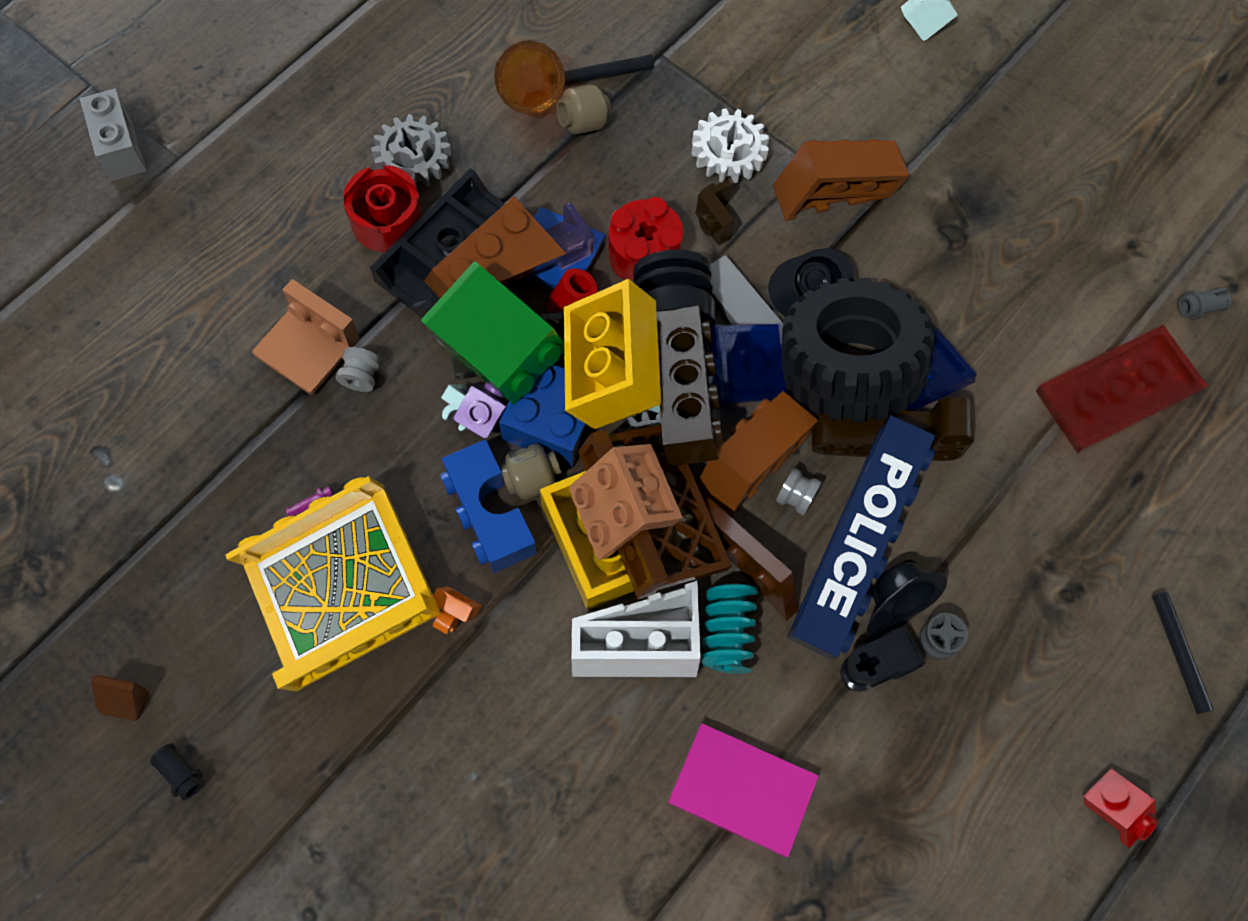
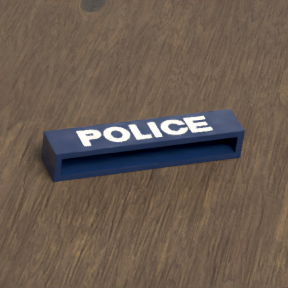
[786,415,935,659]

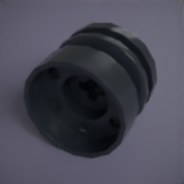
[633,250,716,332]

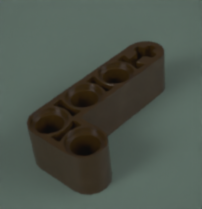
[812,397,975,461]

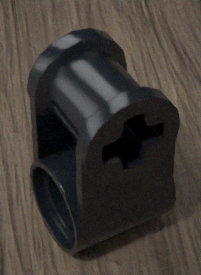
[840,626,926,692]

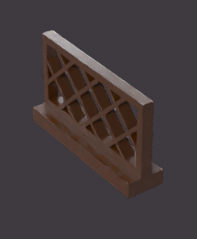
[578,424,732,599]

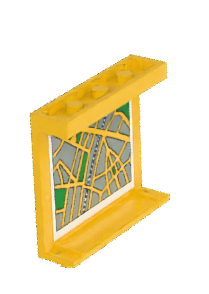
[225,476,441,692]

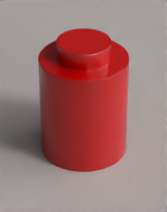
[545,268,598,325]

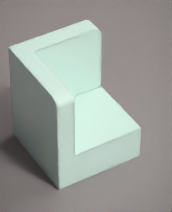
[901,0,958,41]

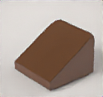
[91,674,148,721]

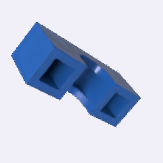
[439,439,537,574]

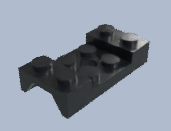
[370,168,526,318]

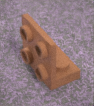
[252,279,360,395]
[570,444,683,560]

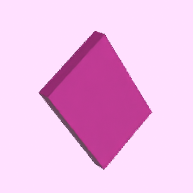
[667,723,819,858]

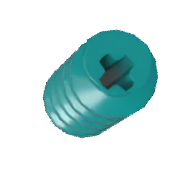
[701,584,758,674]

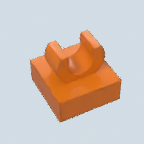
[432,586,482,634]

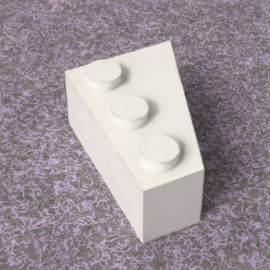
[571,581,700,677]

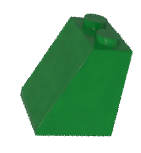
[420,261,564,405]

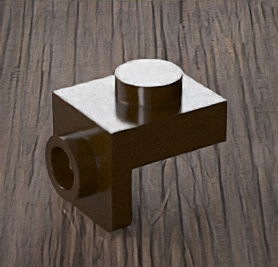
[695,179,735,246]

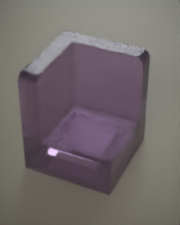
[545,203,594,270]

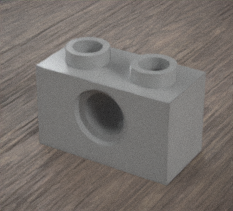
[79,88,147,181]

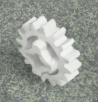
[691,108,769,183]

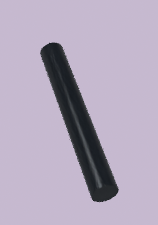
[551,54,654,87]
[1152,592,1214,714]

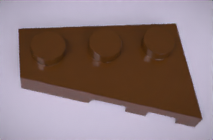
[702,498,798,621]

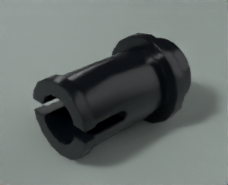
[150,743,204,800]

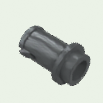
[1178,287,1232,320]

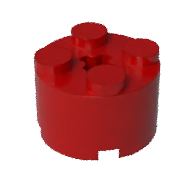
[344,165,423,253]
[608,197,683,281]

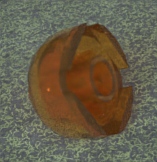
[494,40,566,115]

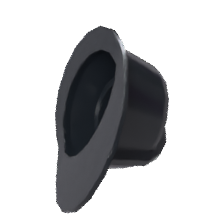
[768,248,855,317]
[867,560,947,641]

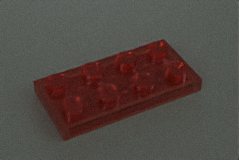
[1036,325,1208,454]

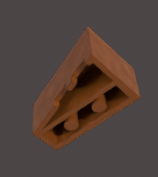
[772,139,910,221]
[424,196,566,298]
[697,391,819,518]

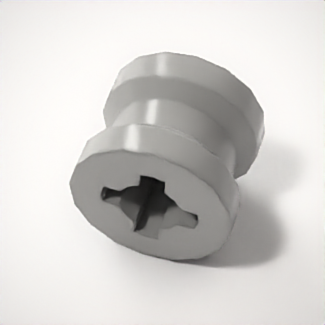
[335,347,382,392]
[776,467,821,516]

